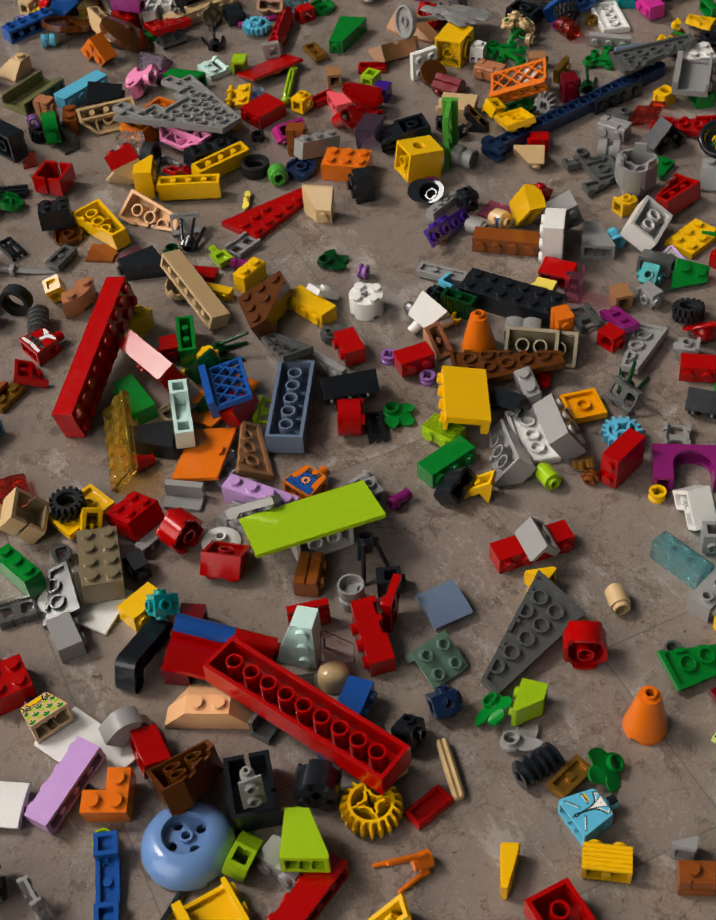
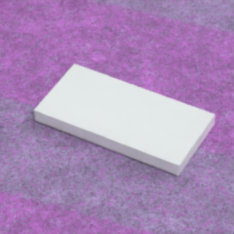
[590,1,630,34]
[504,407,561,466]

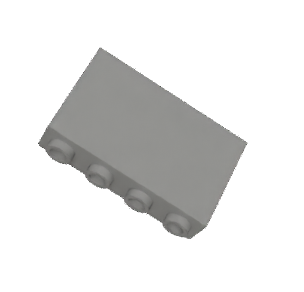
[671,51,716,97]

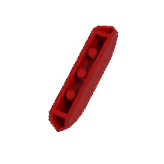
[268,6,293,46]

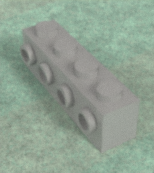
[686,567,716,623]

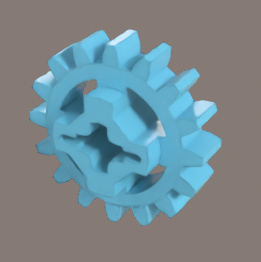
[242,16,271,36]
[600,415,643,447]

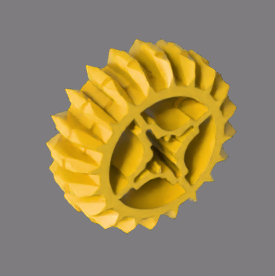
[339,780,404,840]

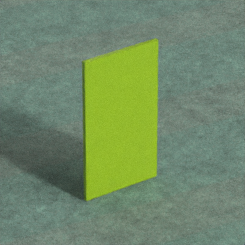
[239,480,386,558]

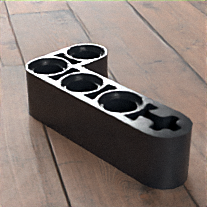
[115,617,173,694]

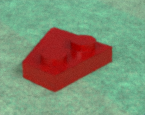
[380,573,402,633]

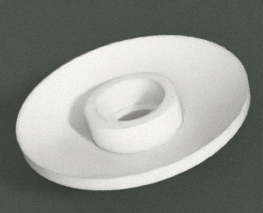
[201,527,241,549]

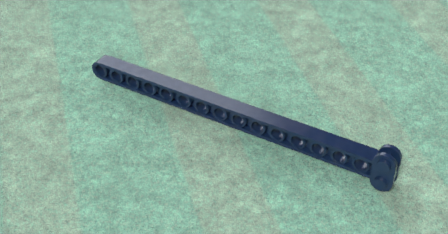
[481,61,665,162]

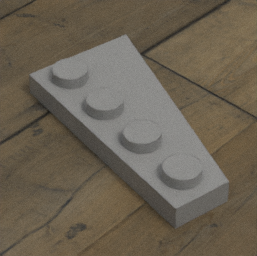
[621,321,669,375]

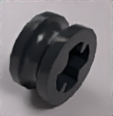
[251,130,265,143]

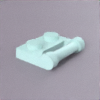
[197,55,232,81]

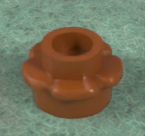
[581,468,600,486]

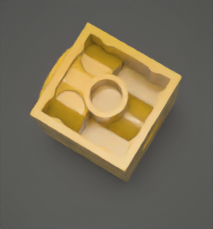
[435,22,474,69]
[394,135,445,183]

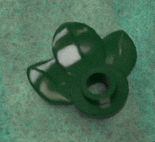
[317,249,349,270]

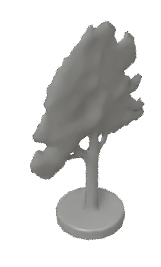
[394,3,493,39]

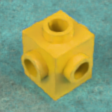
[290,90,314,115]

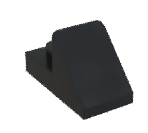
[463,104,489,133]

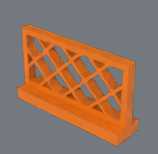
[489,58,550,104]

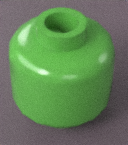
[267,163,288,186]

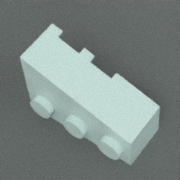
[275,605,323,669]

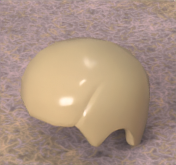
[165,278,185,301]
[317,660,350,694]

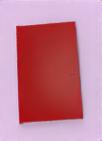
[236,53,303,82]

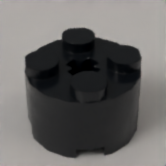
[293,759,342,811]

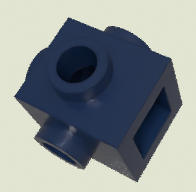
[425,684,463,719]

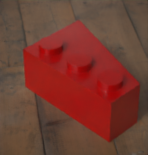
[655,173,701,215]
[349,595,396,677]

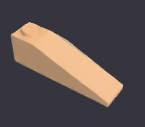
[118,189,179,232]

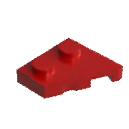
[13,359,49,389]

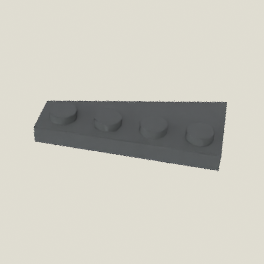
[261,332,314,364]

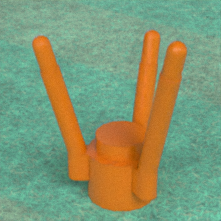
[372,848,435,894]

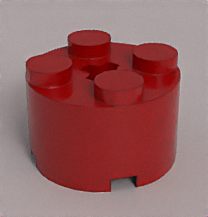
[336,398,365,436]
[155,507,204,554]
[562,620,608,670]

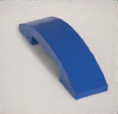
[93,830,121,920]

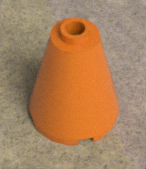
[461,309,496,352]
[622,685,669,746]

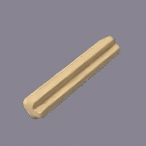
[436,738,465,801]

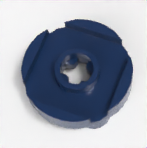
[286,158,317,182]

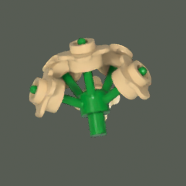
[501,10,536,48]

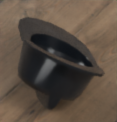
[408,179,444,205]

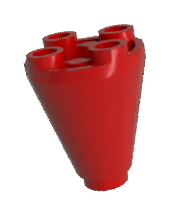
[342,82,384,111]

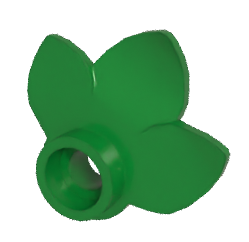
[383,401,415,429]
[475,692,513,727]
[587,747,624,793]

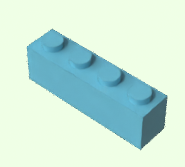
[54,70,109,109]

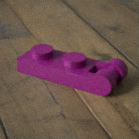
[599,305,640,334]

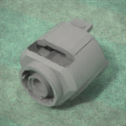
[614,142,659,199]

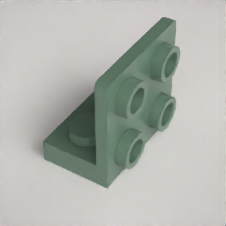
[404,630,468,690]

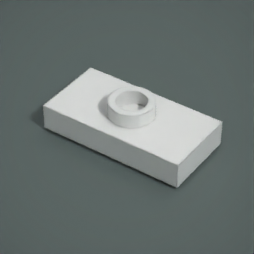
[307,283,340,300]

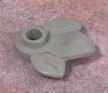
[500,720,543,752]

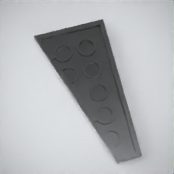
[609,33,696,77]
[480,570,586,694]

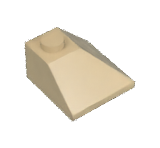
[0,52,33,83]
[514,145,545,169]
[105,158,140,185]
[302,184,336,224]

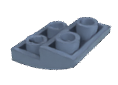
[415,580,473,631]

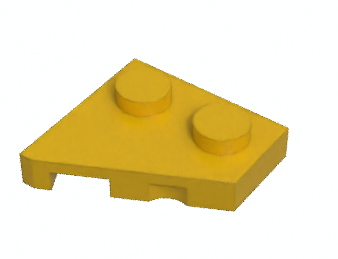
[685,14,716,31]

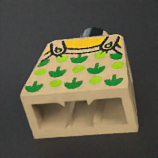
[20,692,74,743]

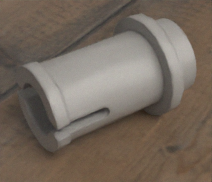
[348,469,373,484]

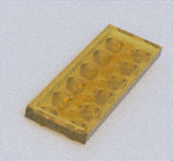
[102,390,138,494]

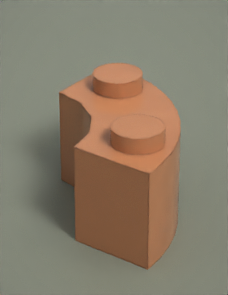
[61,277,97,319]

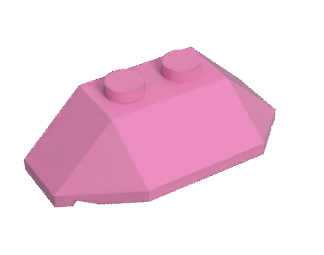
[159,127,212,151]

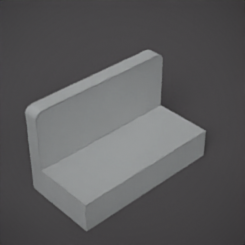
[163,479,206,512]
[515,516,560,562]

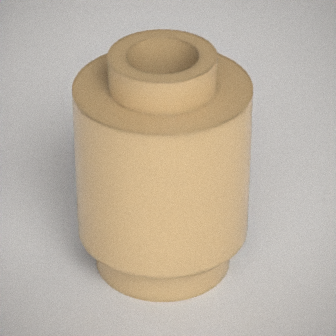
[604,583,631,615]

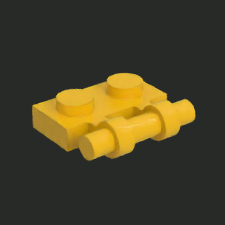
[225,83,253,109]

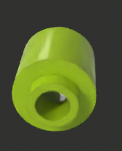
[534,462,562,490]

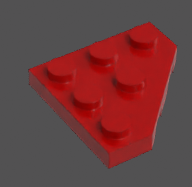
[143,17,192,37]

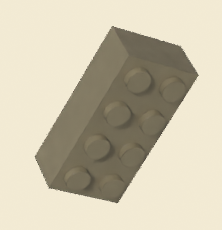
[76,526,126,604]

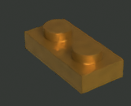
[302,42,328,62]
[553,56,571,84]
[0,381,27,414]
[546,754,591,799]

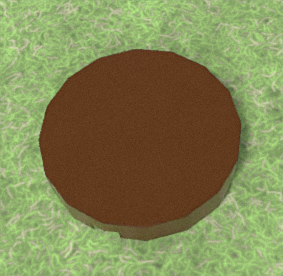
[419,60,447,88]
[53,224,85,247]

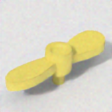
[242,191,251,210]

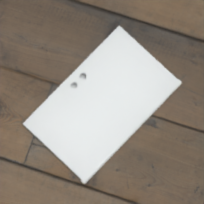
[33,570,133,636]
[34,706,136,790]

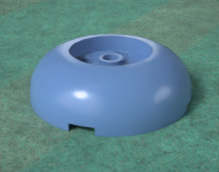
[141,801,236,891]

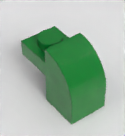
[40,110,62,145]

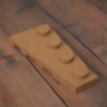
[236,421,274,481]

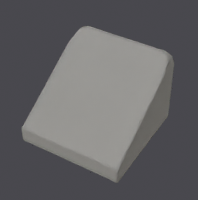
[669,836,699,860]

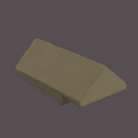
[504,326,580,368]

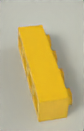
[206,282,235,302]

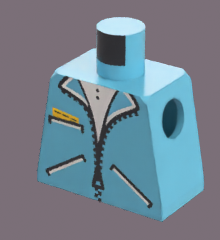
[558,789,619,847]

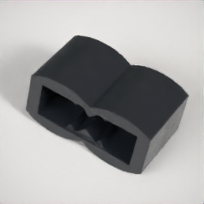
[222,2,246,26]
[434,466,476,506]

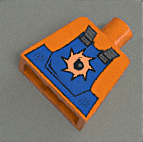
[283,465,330,499]

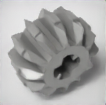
[534,91,560,115]

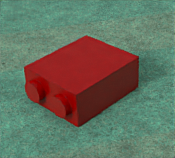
[240,93,287,130]
[600,427,646,490]

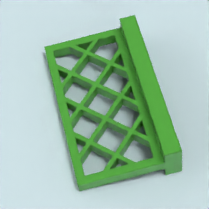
[442,97,458,171]

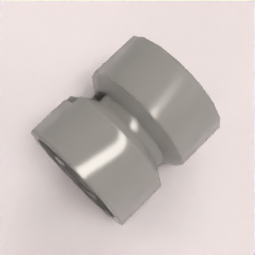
[597,138,621,160]
[450,144,479,170]
[337,574,365,613]

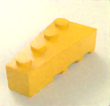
[71,198,131,250]

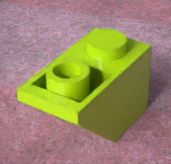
[508,678,549,726]
[221,830,264,883]

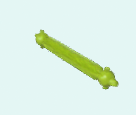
[281,66,298,105]

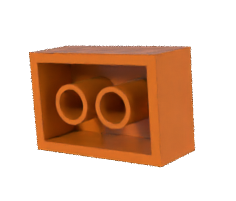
[321,147,373,182]

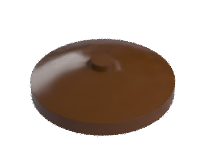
[41,16,93,35]
[99,16,152,53]

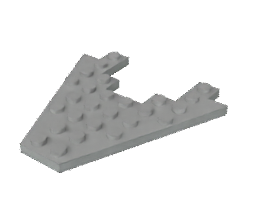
[112,74,242,134]

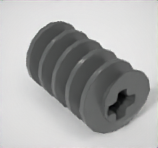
[27,304,49,334]

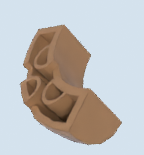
[368,36,419,62]

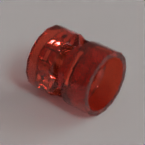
[555,15,581,41]

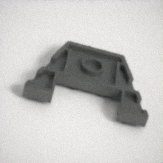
[561,155,616,196]

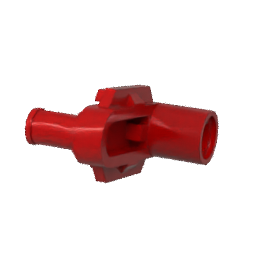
[331,105,385,131]

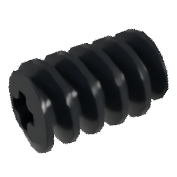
[512,742,565,790]

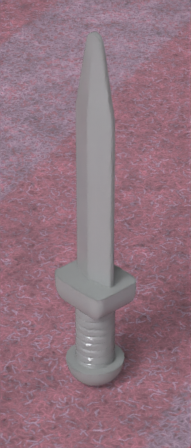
[0,263,57,276]

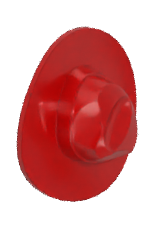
[683,321,716,342]

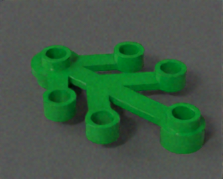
[487,40,526,66]
[583,44,628,71]

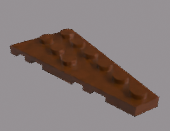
[449,350,565,384]

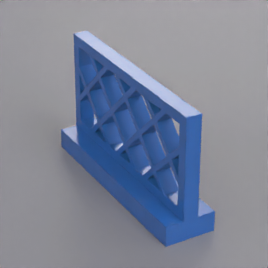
[198,356,253,419]

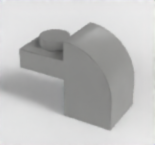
[98,706,152,748]

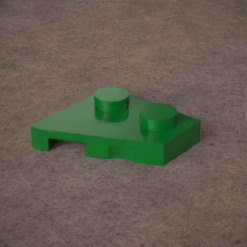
[669,258,710,291]

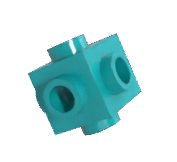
[637,261,663,286]
[144,589,179,620]

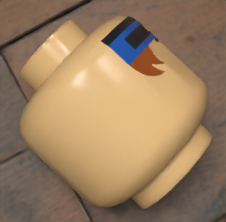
[488,208,512,229]

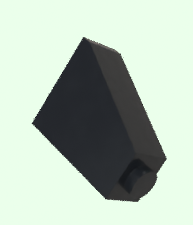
[85,81,125,107]
[116,245,167,281]
[123,420,176,460]

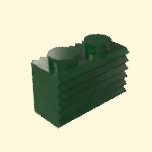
[440,287,478,320]

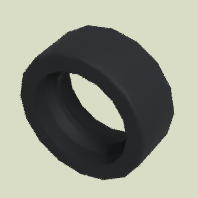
[140,141,162,171]
[240,154,270,180]
[0,284,34,316]

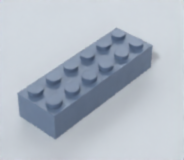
[265,360,316,453]

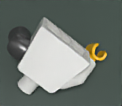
[404,291,461,335]

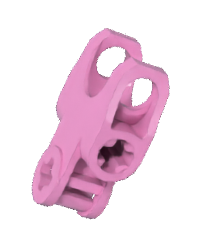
[125,64,159,99]

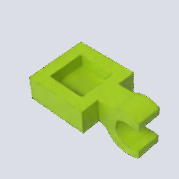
[208,245,233,269]

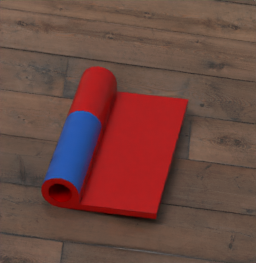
[161,612,281,680]

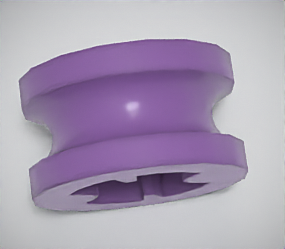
[26,114,41,129]
[357,264,370,280]
[381,349,395,366]
[419,369,436,387]

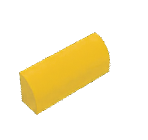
[509,184,546,227]

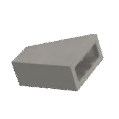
[580,221,615,260]

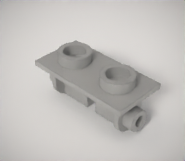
[237,766,266,810]

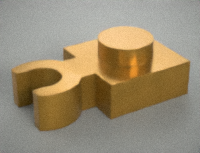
[570,456,594,471]

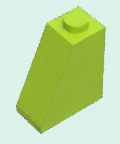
[279,806,331,873]

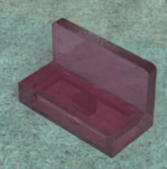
[564,265,586,304]

